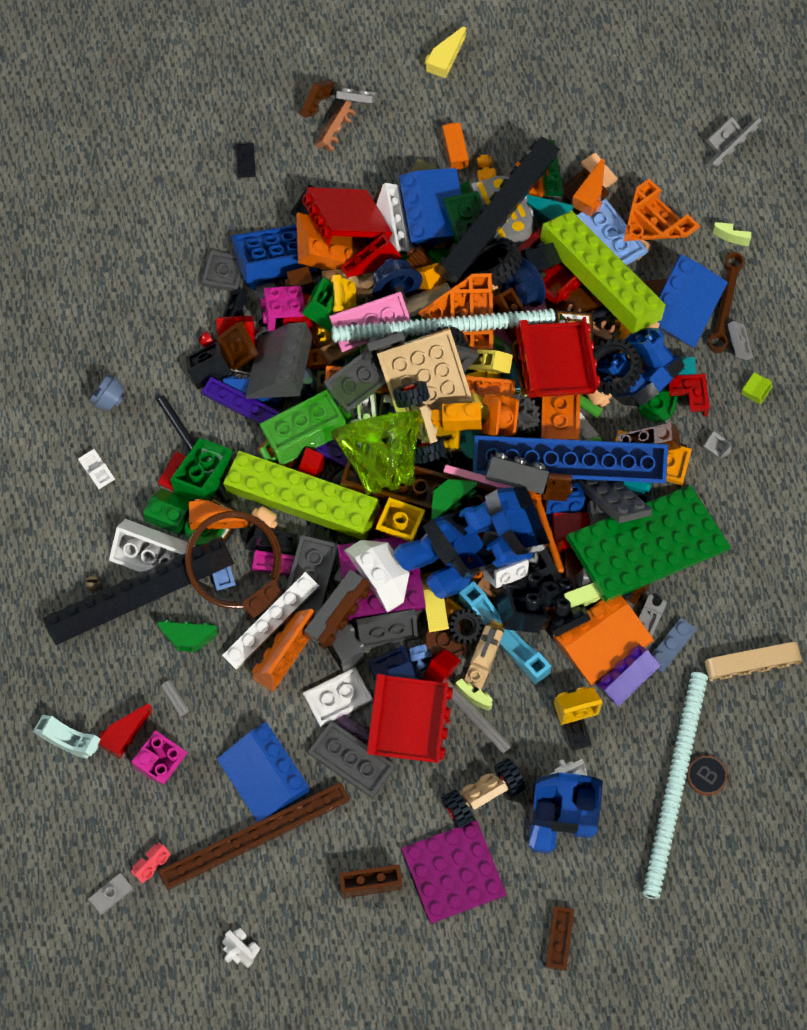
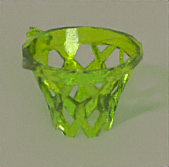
[330,411,423,494]

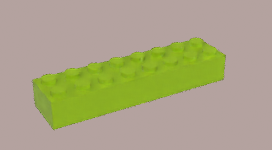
[540,211,666,334]
[223,451,381,540]

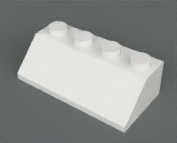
[109,519,196,572]

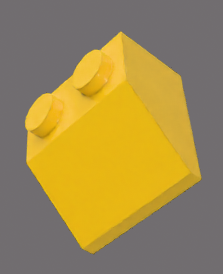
[376,497,425,542]
[554,686,603,725]

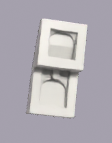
[78,449,115,489]

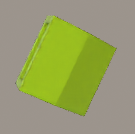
[741,372,773,404]

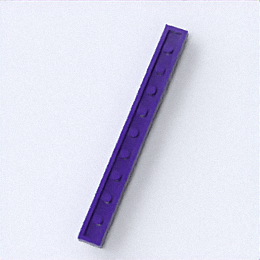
[202,377,349,467]

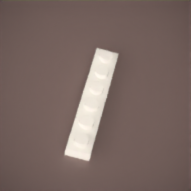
[222,572,320,669]

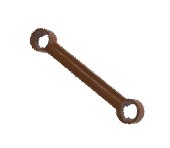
[708,252,744,353]

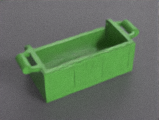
[259,389,353,466]

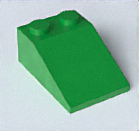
[170,438,233,501]

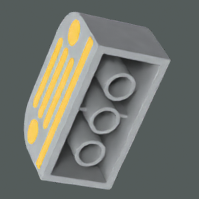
[471,176,534,260]

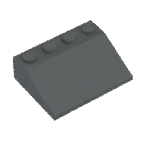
[246,322,313,399]

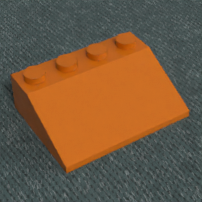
[296,212,368,271]
[553,596,654,686]
[252,609,315,692]

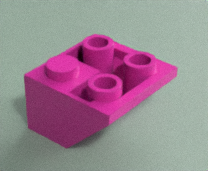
[131,730,188,785]

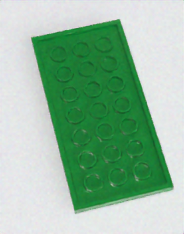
[566,485,731,602]

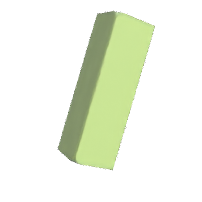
[564,583,603,609]

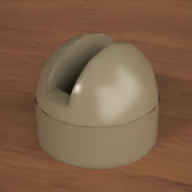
[85,575,101,591]

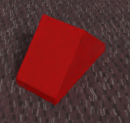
[298,447,325,478]
[422,649,461,683]

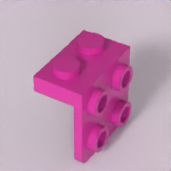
[260,286,305,331]

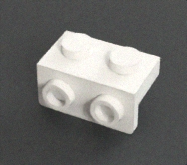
[483,559,529,588]

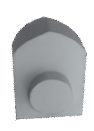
[702,431,732,459]

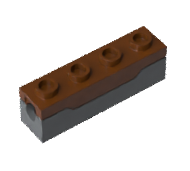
[304,569,371,650]

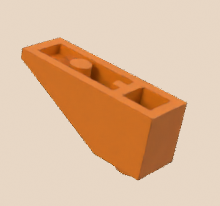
[572,158,605,217]
[189,499,249,530]

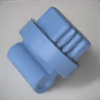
[409,644,433,669]

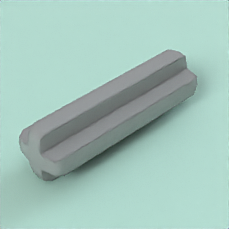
[162,680,189,716]

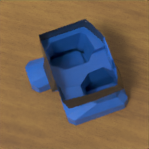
[596,328,685,406]
[459,487,550,567]
[394,512,494,599]
[528,772,603,854]

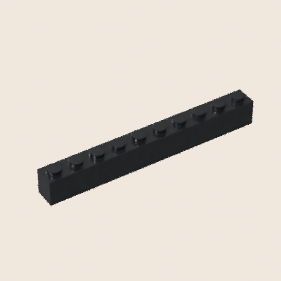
[438,136,560,286]
[44,537,234,645]

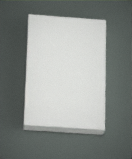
[303,667,373,728]

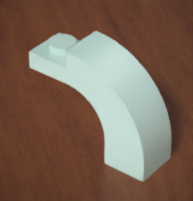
[33,715,100,759]

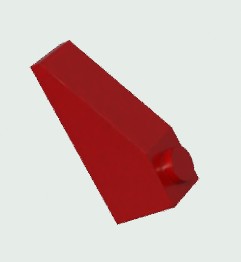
[340,233,401,278]
[98,703,153,759]

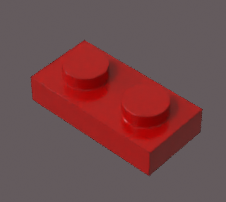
[158,451,186,492]

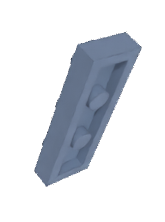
[652,617,697,674]

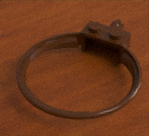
[185,511,283,619]

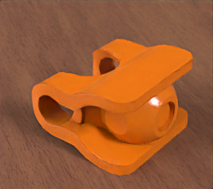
[480,394,519,436]

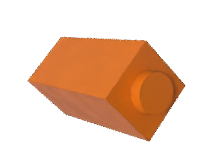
[442,123,469,170]

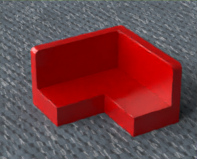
[666,374,710,417]

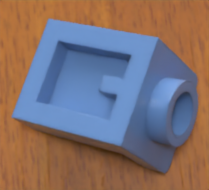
[212,566,235,590]

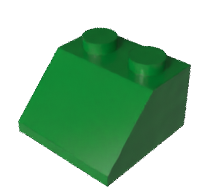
[143,488,193,535]

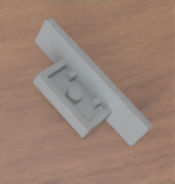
[705,117,762,168]

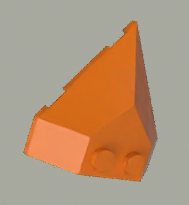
[623,179,700,241]
[417,273,494,350]

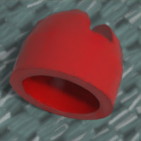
[199,331,214,347]

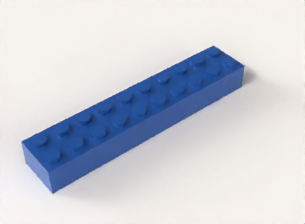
[472,435,668,483]

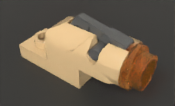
[464,620,504,690]

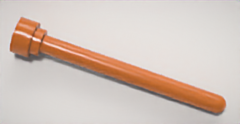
[528,491,564,574]

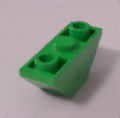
[431,479,478,521]
[158,620,218,652]

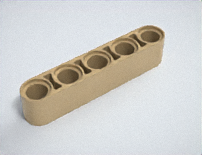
[704,642,802,682]

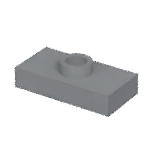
[728,321,753,360]
[89,873,133,915]

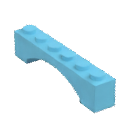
[459,581,551,685]

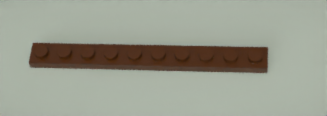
[159,782,350,890]

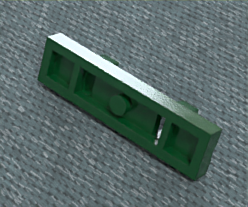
[537,140,563,196]

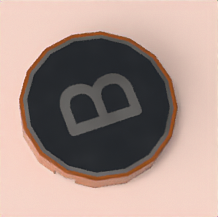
[687,756,727,796]

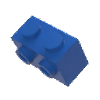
[542,483,585,514]

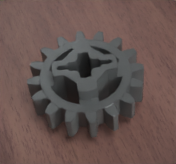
[512,394,542,435]

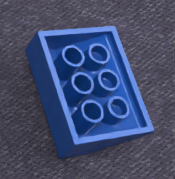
[399,168,462,248]
[231,225,317,283]
[658,254,728,348]
[217,722,310,822]

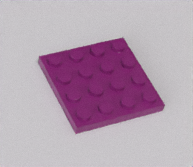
[338,537,426,620]
[402,820,507,924]

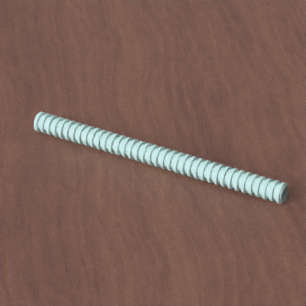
[332,308,555,343]
[642,672,708,899]

